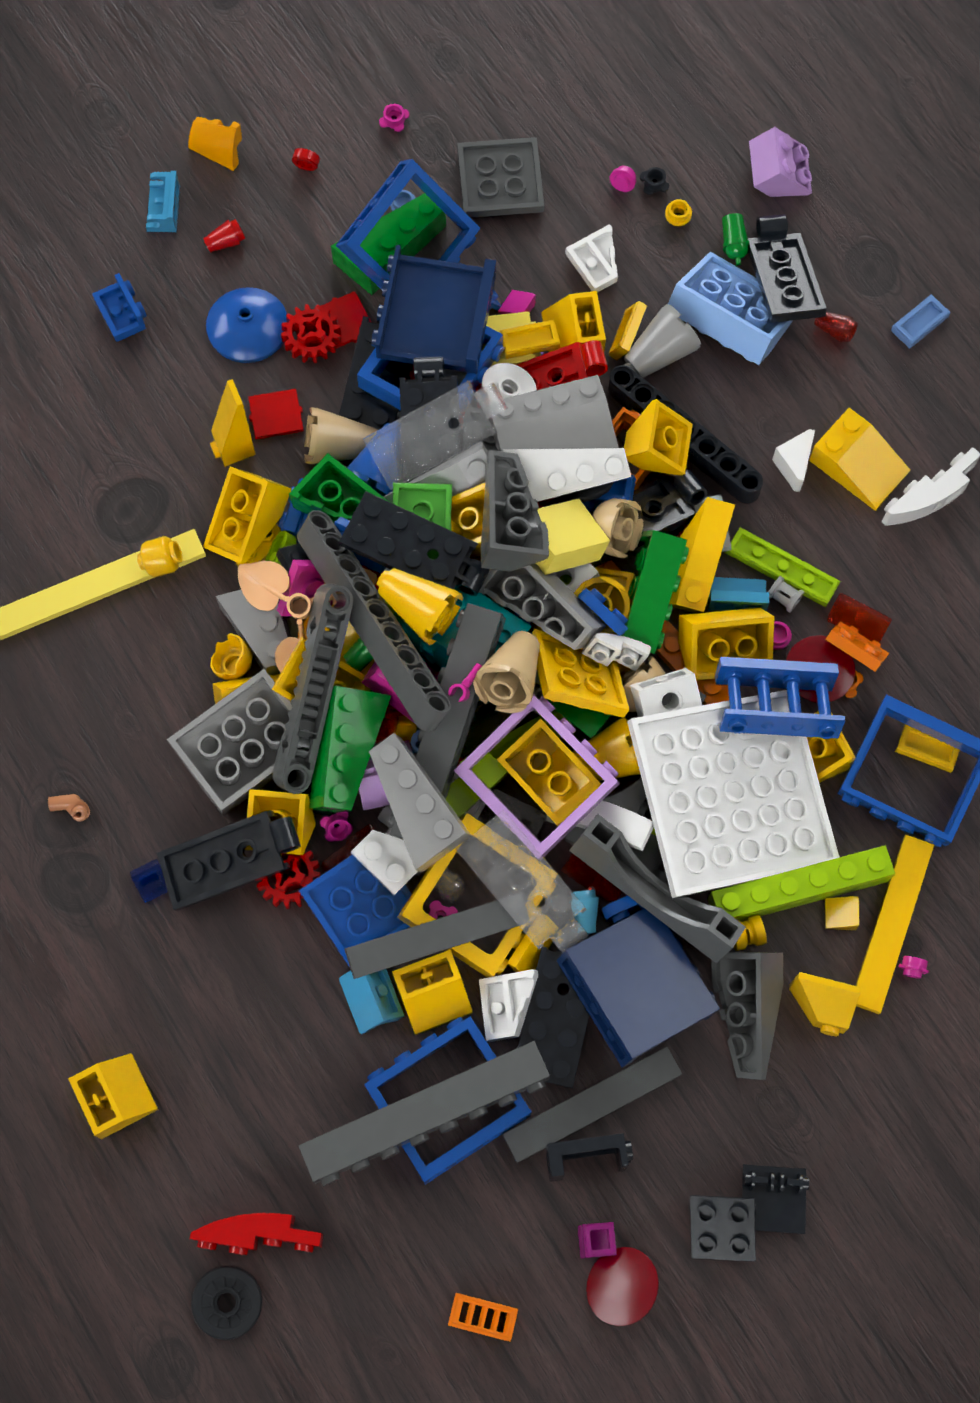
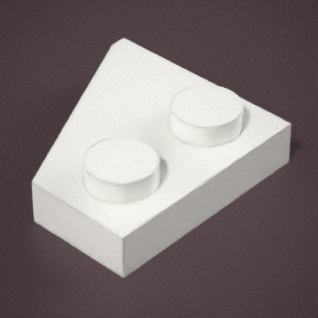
[565,224,618,293]
[350,830,418,895]
[479,969,538,1042]

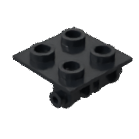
[742,1164,809,1234]
[690,1195,757,1262]

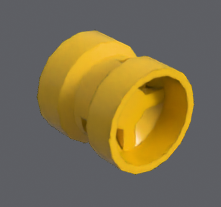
[734,914,767,951]

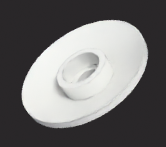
[482,363,537,402]

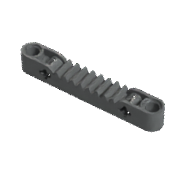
[273,584,353,794]

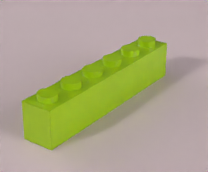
[707,845,895,921]

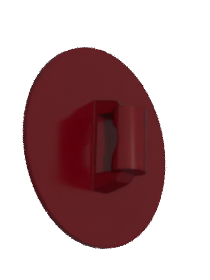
[786,635,855,703]
[586,1247,659,1326]

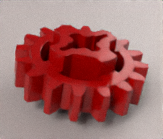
[281,304,341,363]
[256,850,321,909]

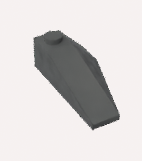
[481,450,549,572]
[712,951,784,1080]

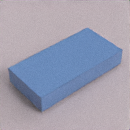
[891,294,951,349]

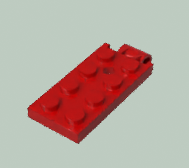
[475,340,608,408]

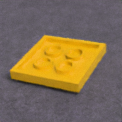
[532,629,630,718]

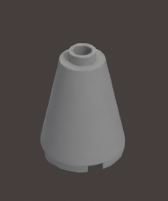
[624,304,701,378]

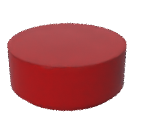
[292,148,320,171]

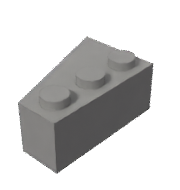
[216,590,288,675]

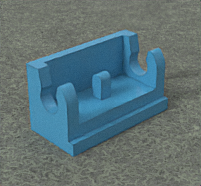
[146,171,180,232]

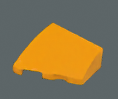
[188,117,242,171]

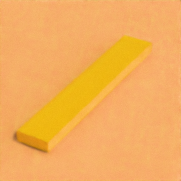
[855,834,934,1014]

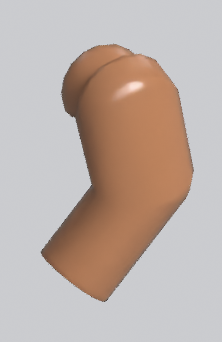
[48,794,90,822]

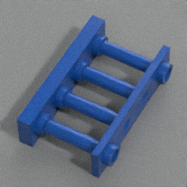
[715,657,845,739]

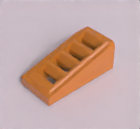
[448,1293,518,1342]

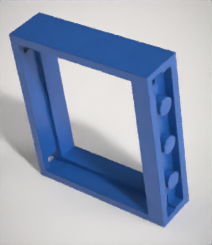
[335,159,480,290]
[357,326,505,419]
[837,694,980,847]
[364,1016,532,1185]

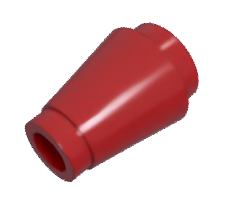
[203,219,246,253]

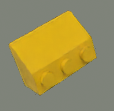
[678,607,774,680]

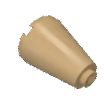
[304,407,377,464]
[473,631,540,713]

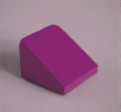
[578,1222,617,1259]

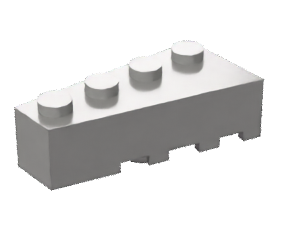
[479,563,606,650]
[369,733,472,872]

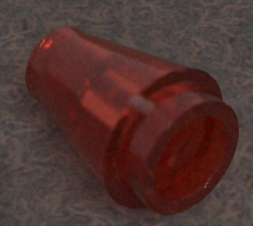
[814,311,858,343]

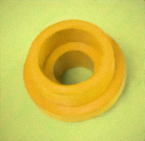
[665,199,692,226]

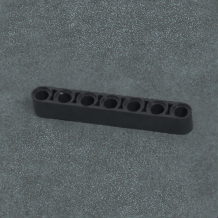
[608,365,763,504]

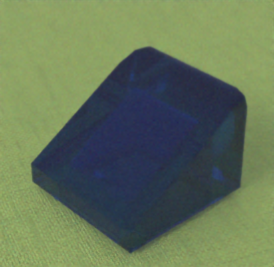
[130,859,168,903]

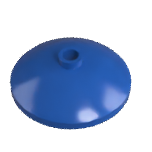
[206,287,287,363]

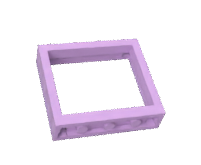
[454,694,620,860]

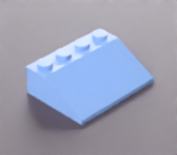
[668,252,793,365]

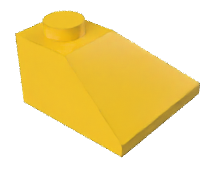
[624,399,693,476]
[789,972,861,1036]

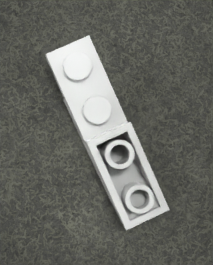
[882,447,980,526]

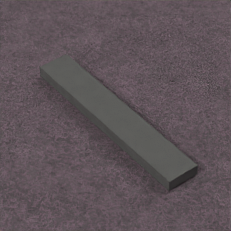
[344,893,531,979]
[502,1047,682,1164]

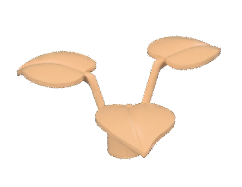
[238,561,377,673]

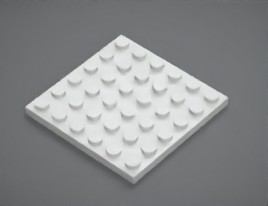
[627,690,839,899]

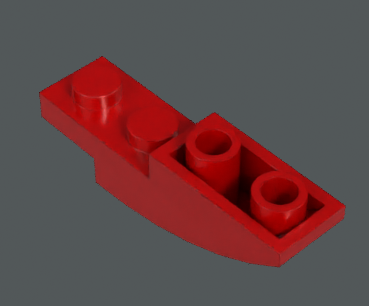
[190,1213,324,1256]

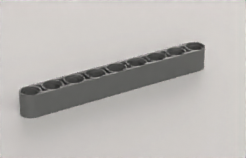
[297,510,451,732]

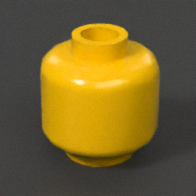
[137,536,183,577]

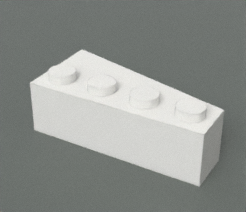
[501,448,631,502]

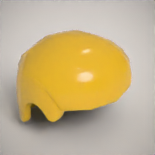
[210,633,253,680]

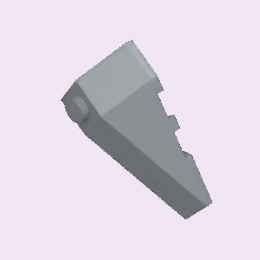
[383,441,488,504]

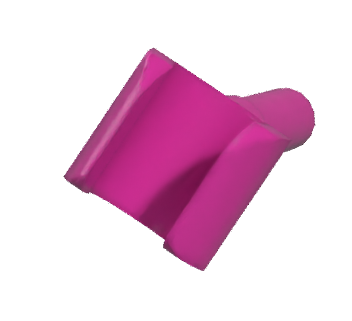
[448,663,482,702]

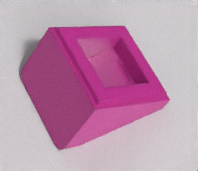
[498,290,536,314]

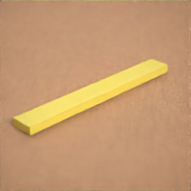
[0,529,206,640]

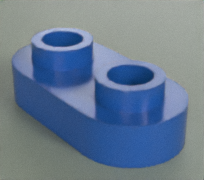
[578,588,628,636]
[602,896,645,924]

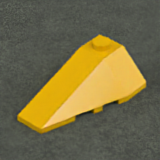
[210,379,256,467]
[670,497,735,613]

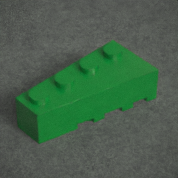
[331,193,446,295]
[289,453,389,523]
[622,530,689,654]
[309,686,391,813]

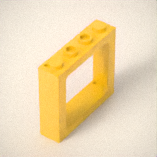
[397,813,558,978]

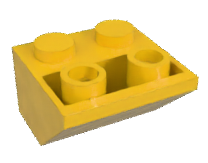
[541,291,606,353]
[392,949,473,1035]
[68,1053,159,1140]

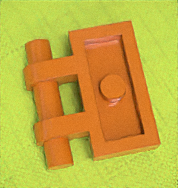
[825,621,889,672]

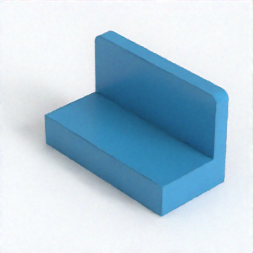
[708,577,769,611]
[339,969,404,1034]

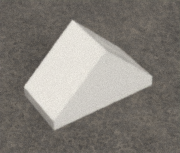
[772,429,815,492]

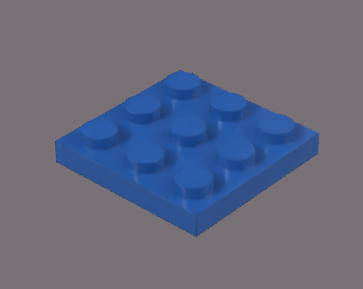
[298,855,412,967]

